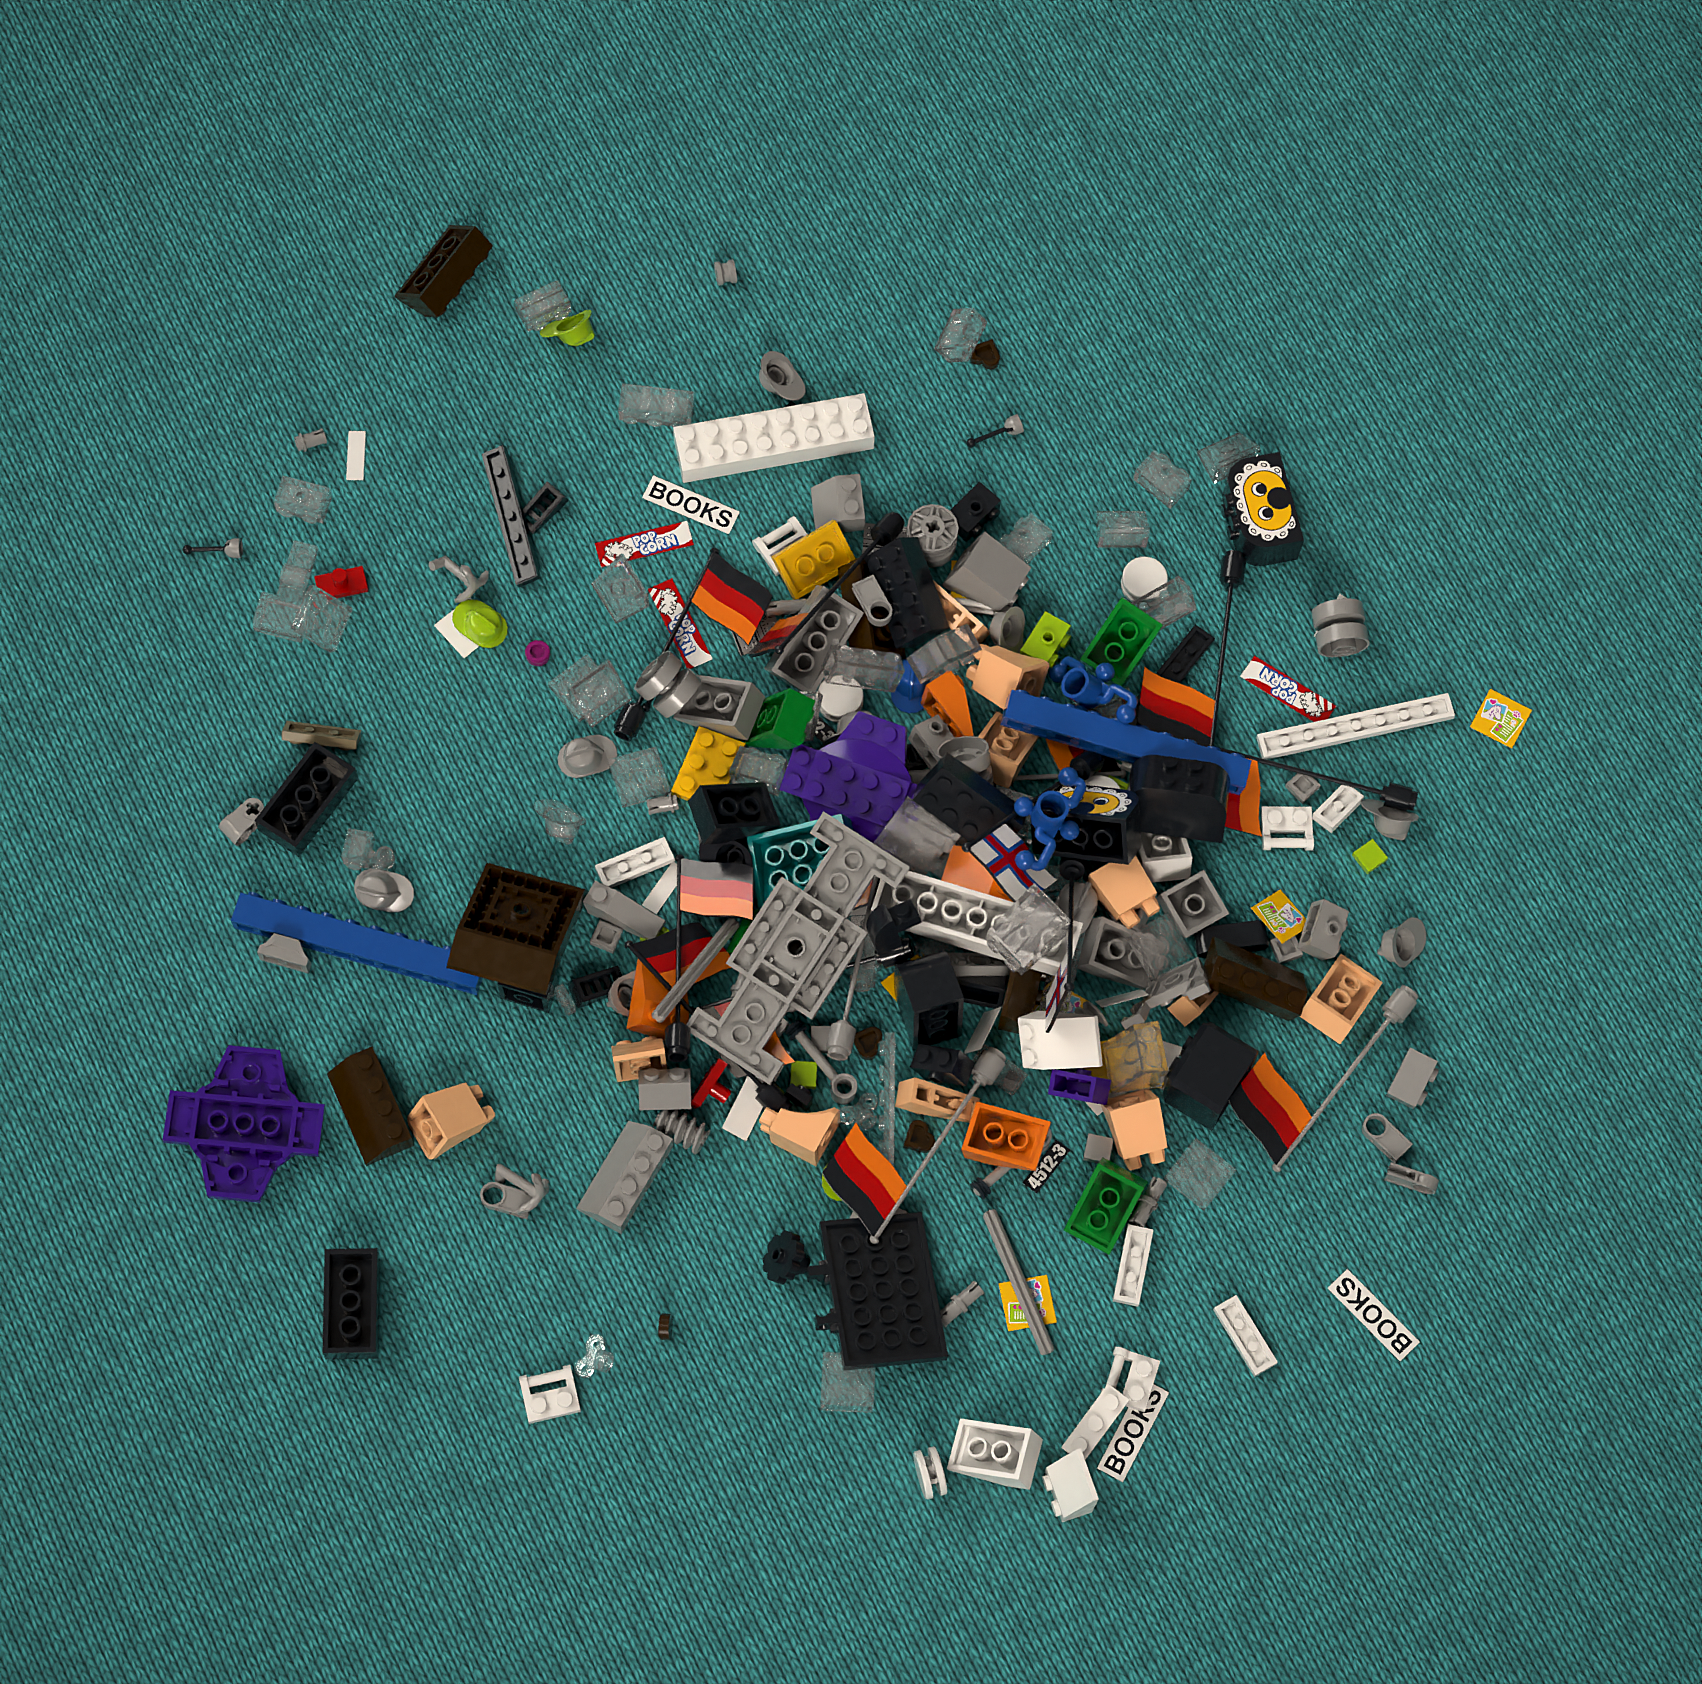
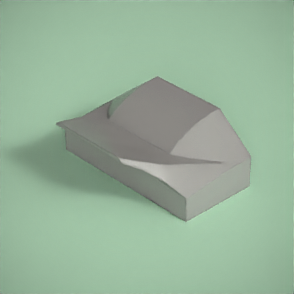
[257,933,312,974]

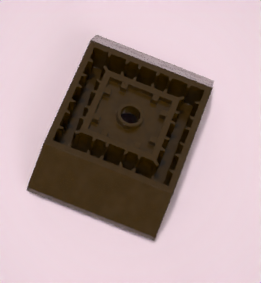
[446,863,589,995]

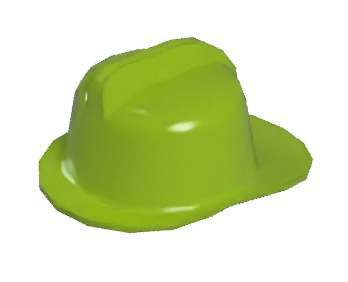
[540,310,595,346]
[452,599,508,648]

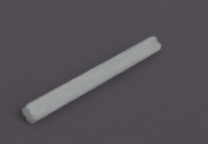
[652,917,739,1023]
[983,1209,1054,1355]

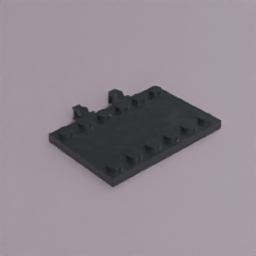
[806,1212,948,1371]

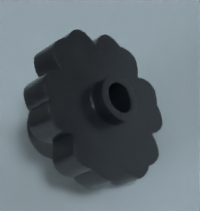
[763,1230,810,1285]

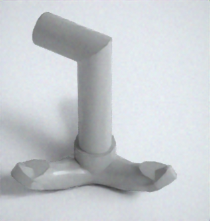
[429,555,489,603]
[495,1164,549,1214]

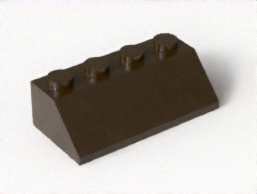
[395,225,493,318]
[838,558,906,664]
[1204,937,1308,1021]
[998,963,1047,1034]
[327,1047,414,1166]

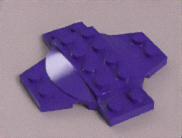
[779,711,919,845]
[162,1045,326,1203]

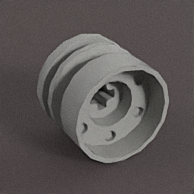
[906,504,959,568]
[936,736,994,786]

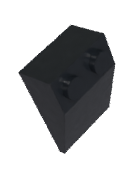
[688,782,781,845]

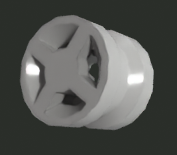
[714,259,737,286]

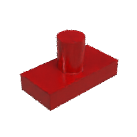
[314,566,368,602]
[691,1058,732,1109]

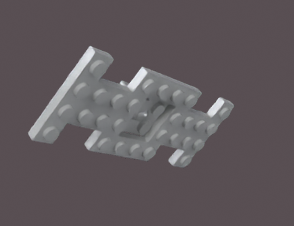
[686,811,911,1085]

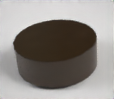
[658,1313,673,1340]

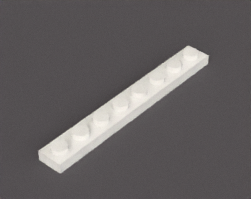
[1256,693,1455,760]

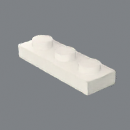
[595,837,675,888]
[1113,1224,1153,1307]
[1213,1295,1278,1377]
[1061,1384,1130,1460]

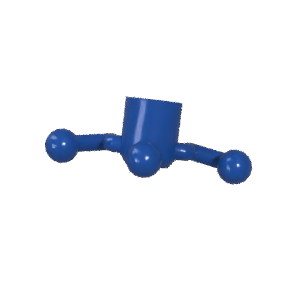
[1049,656,1138,724]
[1014,767,1087,871]

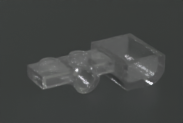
[253,540,319,643]

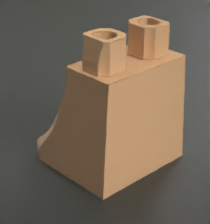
[965,644,1049,710]
[1086,855,1160,929]
[407,1082,495,1159]
[1101,1089,1168,1171]
[759,1107,840,1166]

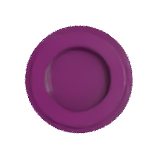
[525,640,550,666]

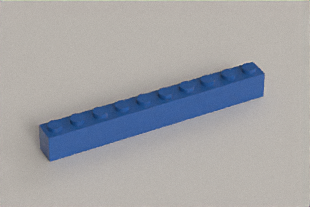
[1000,689,1252,795]
[231,892,483,995]

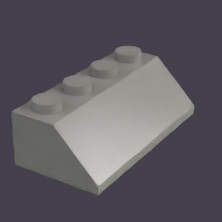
[764,585,864,697]
[576,1120,673,1234]

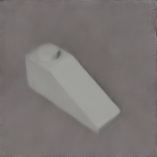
[583,881,666,940]

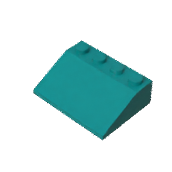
[747,814,853,910]

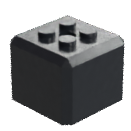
[1162,1022,1259,1131]

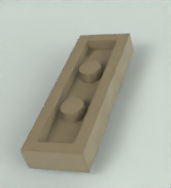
[282,721,361,751]

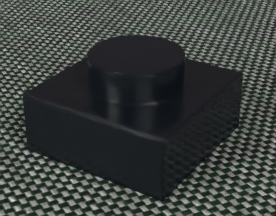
[786,1083,813,1112]

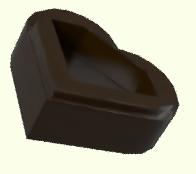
[969,339,1000,370]
[853,1026,883,1060]
[903,1120,935,1153]

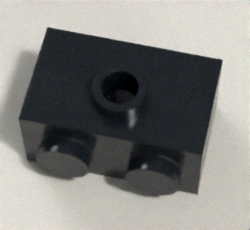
[950,482,1001,542]
[910,1044,975,1086]

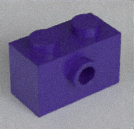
[1048,1068,1111,1105]

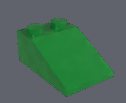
[1080,597,1163,687]
[745,688,815,750]
[1064,1157,1148,1255]

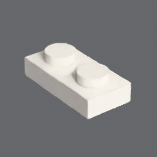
[1312,785,1364,833]

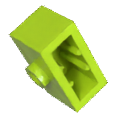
[1020,611,1072,668]

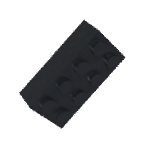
[865,537,950,649]
[254,742,358,857]
[912,752,1026,842]
[322,1248,380,1359]

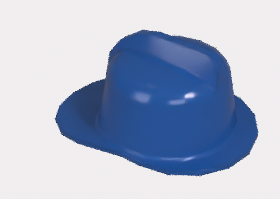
[891,656,932,713]

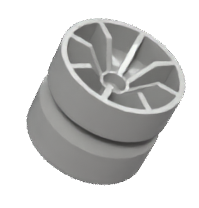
[1311,598,1370,657]
[634,650,701,718]

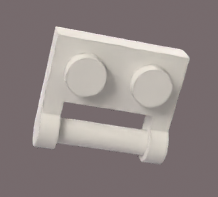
[752,516,808,576]
[1261,806,1314,851]
[1101,1347,1160,1412]
[519,1365,581,1424]

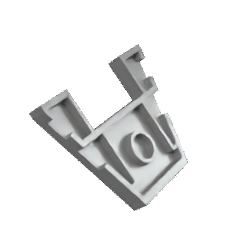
[1121,957,1211,1031]

